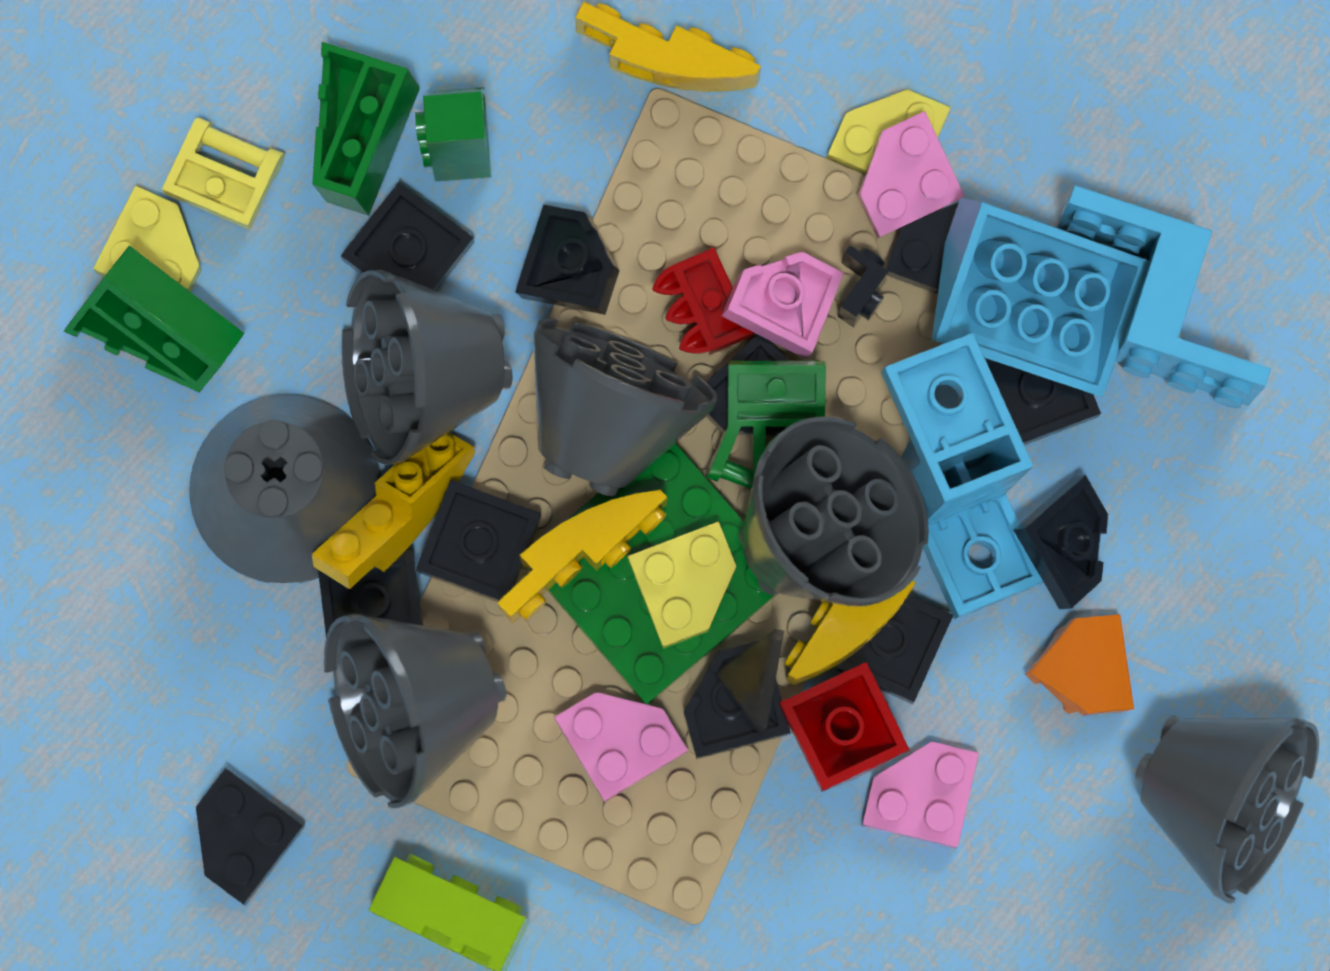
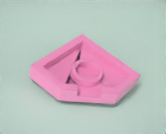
[857,111,965,238]
[721,252,844,359]
[554,692,688,802]
[862,741,979,849]

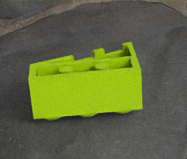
[368,854,529,971]

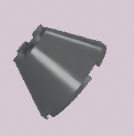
[342,270,513,464]
[534,318,718,496]
[189,395,380,583]
[738,417,929,606]
[324,614,506,808]
[1135,715,1319,903]

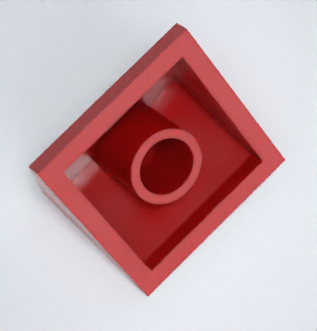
[779,662,910,792]

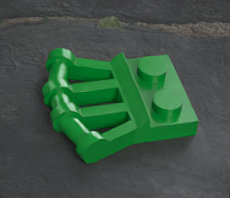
[706,361,826,490]

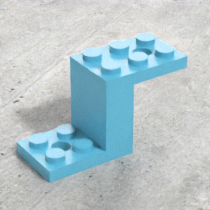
[1057,185,1271,408]
[881,333,1043,620]

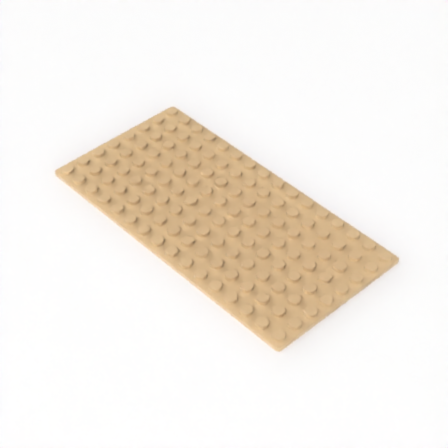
[347,88,944,925]

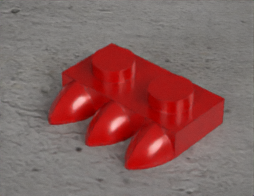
[652,247,753,355]

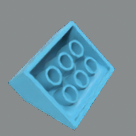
[932,197,1149,397]

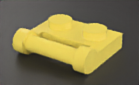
[162,117,285,230]

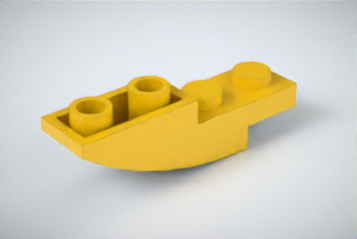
[575,2,761,92]
[311,432,475,589]
[497,490,667,624]
[784,581,916,686]

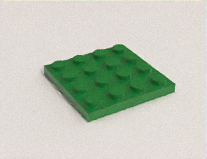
[548,443,778,705]

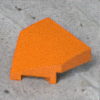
[1025,614,1134,716]

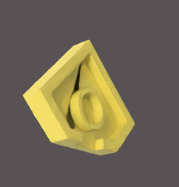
[827,89,951,175]
[93,185,201,292]
[628,521,736,649]

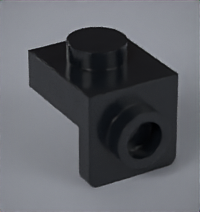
[838,245,889,328]

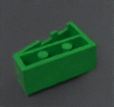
[312,42,420,216]
[415,87,491,182]
[63,246,245,393]

